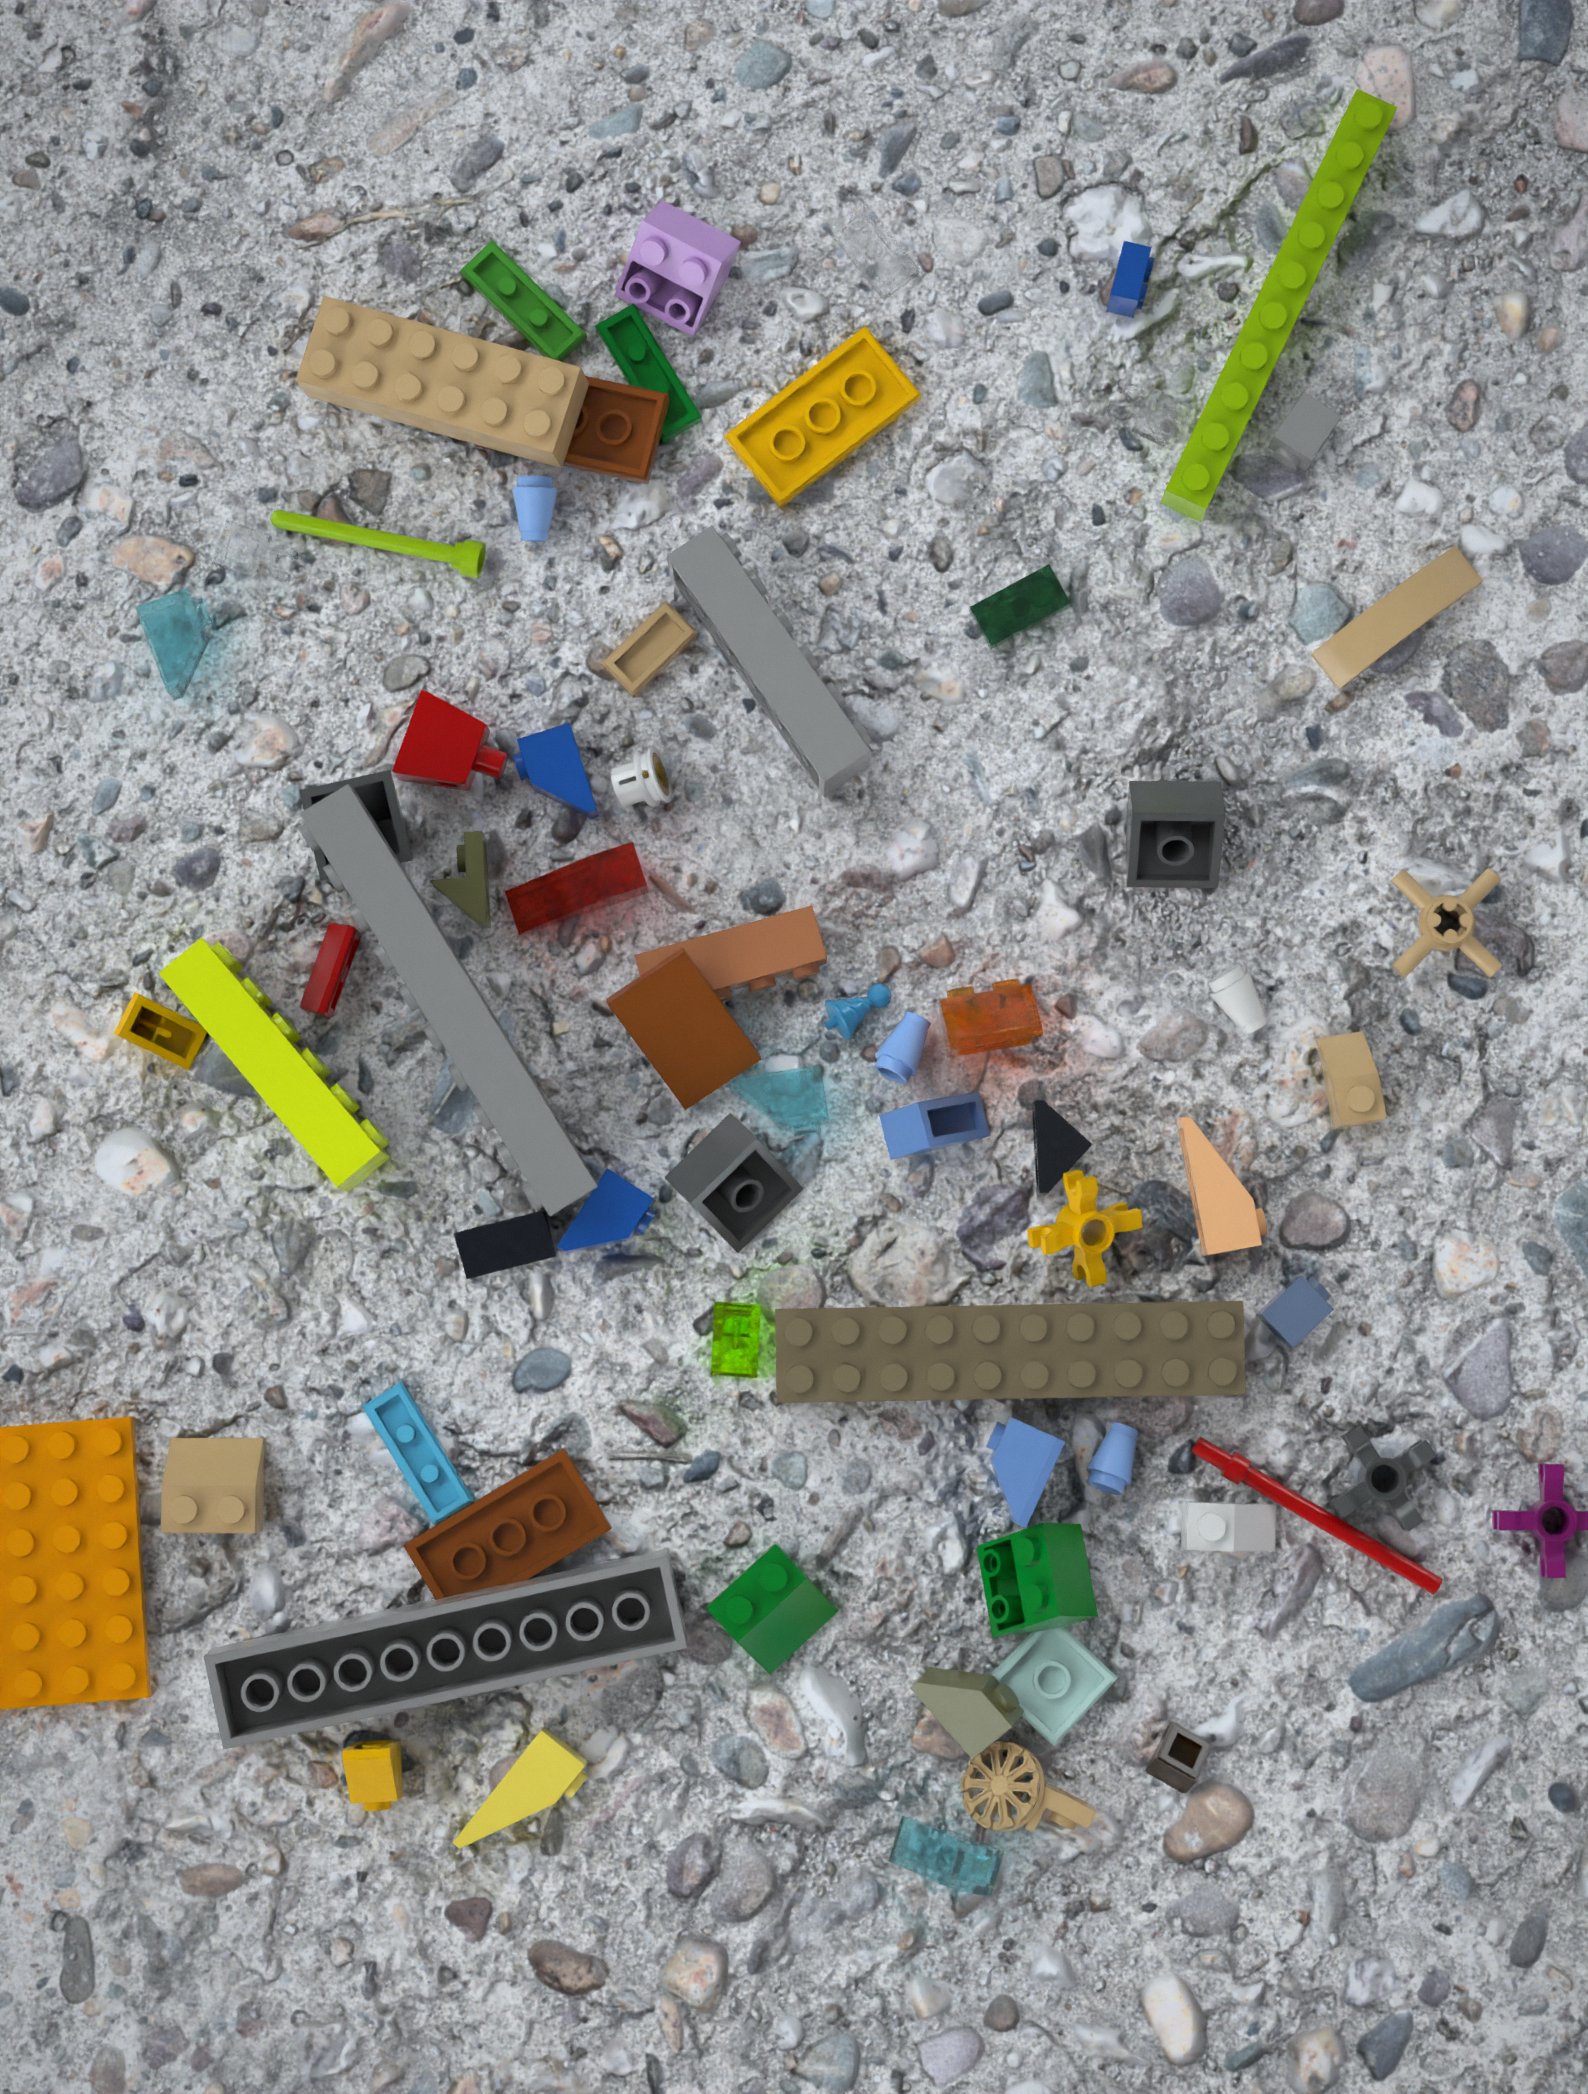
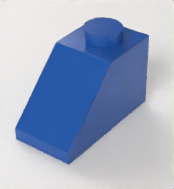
[513,723,599,819]
[556,1168,658,1253]

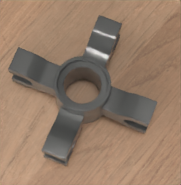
[1328,1426,1437,1531]

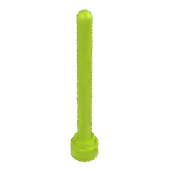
[270,510,486,578]

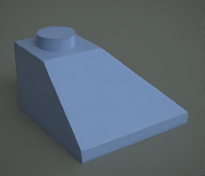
[986,1417,1065,1528]

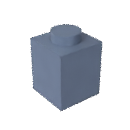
[1256,1275,1334,1348]

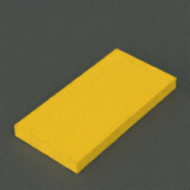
[724,326,922,509]

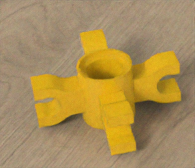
[1027,1169,1143,1287]

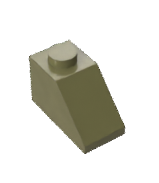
[910,1667,1024,1760]

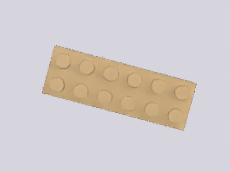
[295,296,589,469]

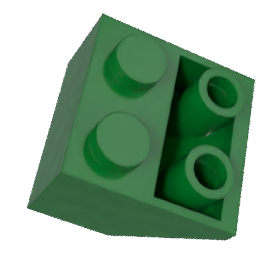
[976,1523,1098,1638]

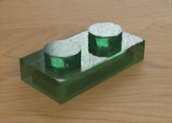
[969,564,1071,650]

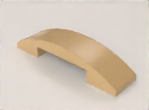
[1311,546,1483,690]

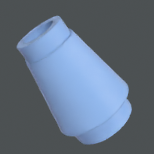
[512,475,558,542]
[874,1012,931,1084]
[1086,1422,1139,1495]

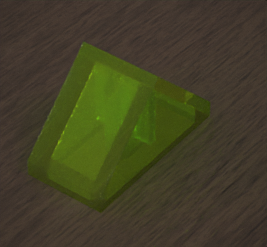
[711,1302,762,1378]

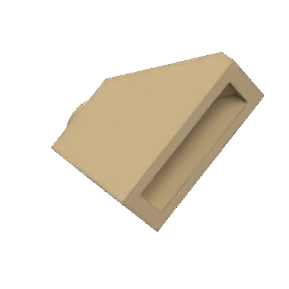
[1317,1031,1387,1130]

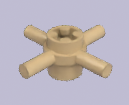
[1391,868,1503,978]

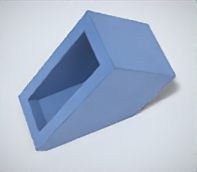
[879,1092,991,1160]

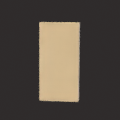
[601,601,698,698]

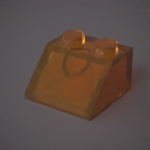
[938,979,1043,1058]

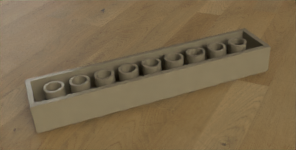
[775,1301,1246,1403]

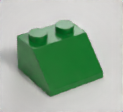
[706,1542,839,1674]

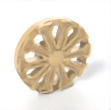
[960,1741,1045,1832]

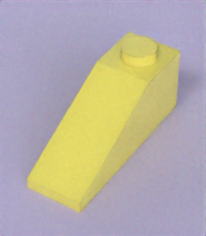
[453,1726,588,1849]

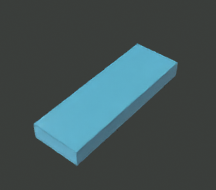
[362,1382,475,1525]

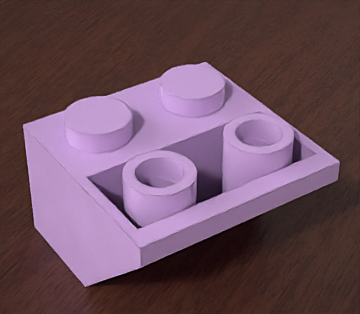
[615,200,741,337]

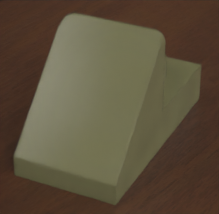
[430,831,491,929]

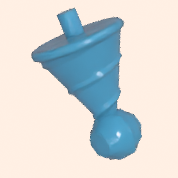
[824,983,892,1040]

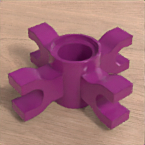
[1492,1464,1588,1578]

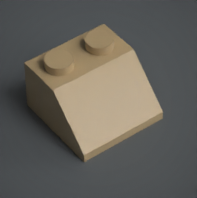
[161,1438,265,1533]

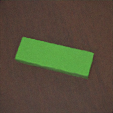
[460,240,587,362]

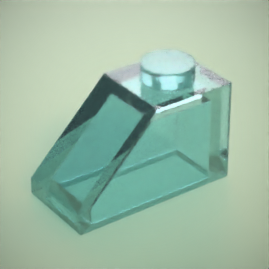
[135,588,212,700]
[729,1065,829,1136]
[888,1816,1005,1897]

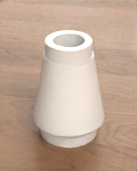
[1208,964,1268,1035]

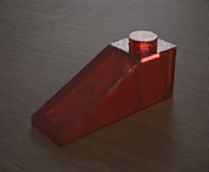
[505,842,649,936]

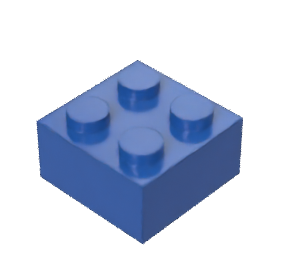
[1106,241,1155,318]

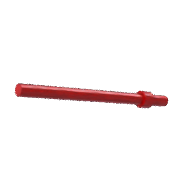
[1191,1437,1443,1595]

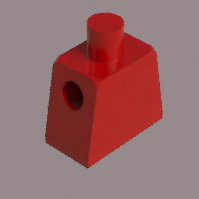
[392,690,509,791]

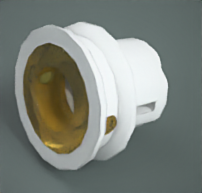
[611,746,672,808]

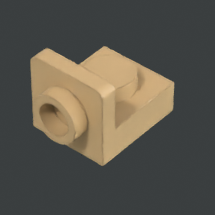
[1024,1781,1097,1832]

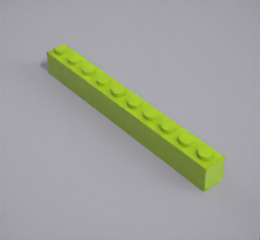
[1160,89,1398,522]

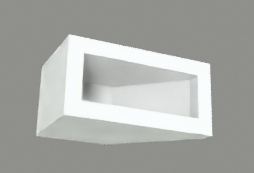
[1181,1501,1276,1552]

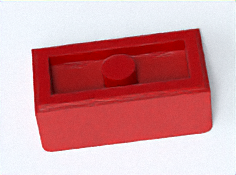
[300,923,362,1019]

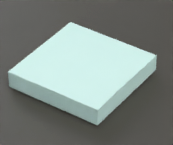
[991,1627,1118,1747]

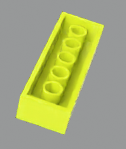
[158,937,391,1192]

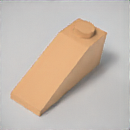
[1176,1116,1267,1257]

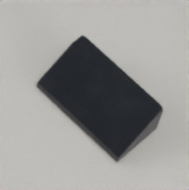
[454,1210,557,1279]

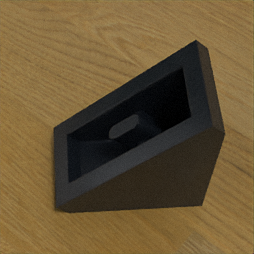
[1032,1100,1092,1196]

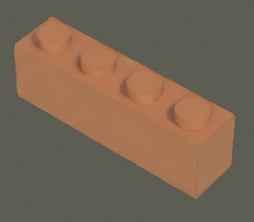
[634,905,827,1001]

